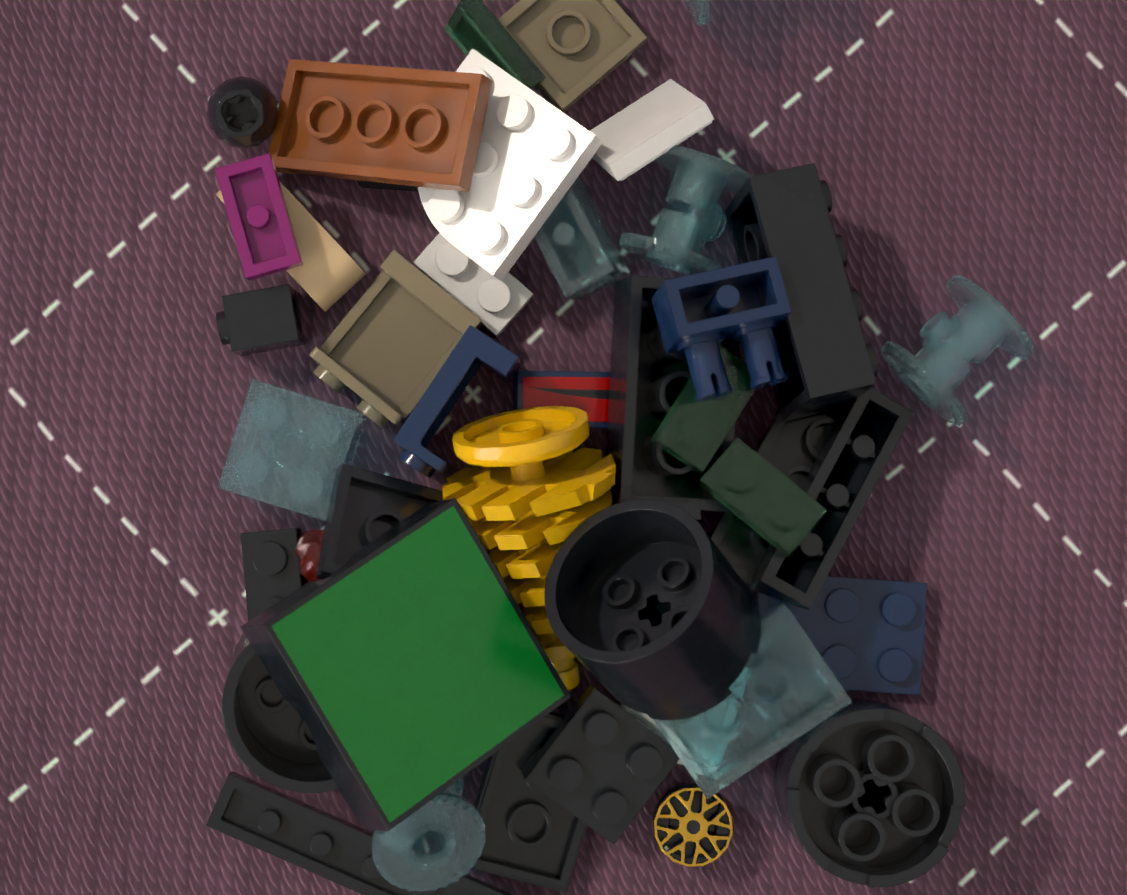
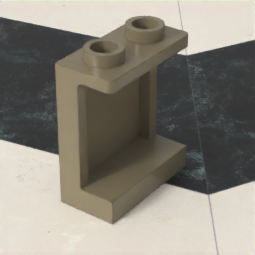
[309,250,484,429]

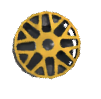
[652,782,733,867]

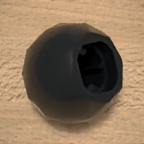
[207,77,278,149]

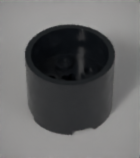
[545,499,761,720]
[222,607,339,793]
[774,698,966,888]

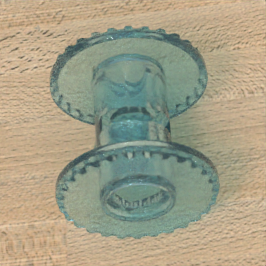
[619,145,752,275]
[881,275,1034,426]
[371,777,485,892]

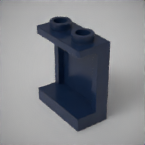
[393,325,521,478]

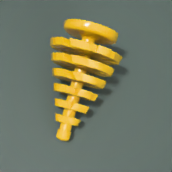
[442,406,616,691]

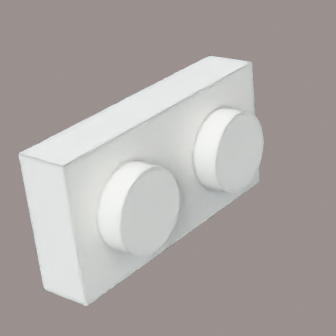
[413,233,534,337]

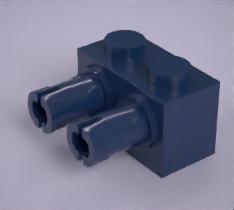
[651,256,792,402]

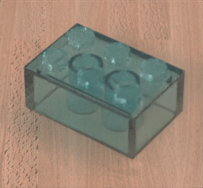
[653,601,852,799]

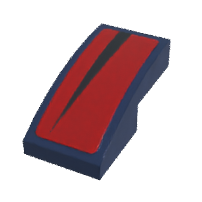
[513,371,610,429]

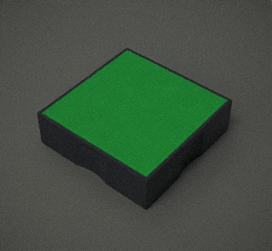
[241,498,571,831]

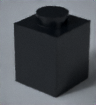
[216,284,305,356]

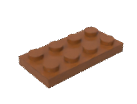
[269,59,493,192]

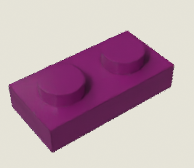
[215,153,303,281]

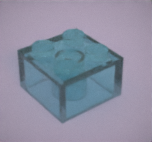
[218,379,367,521]

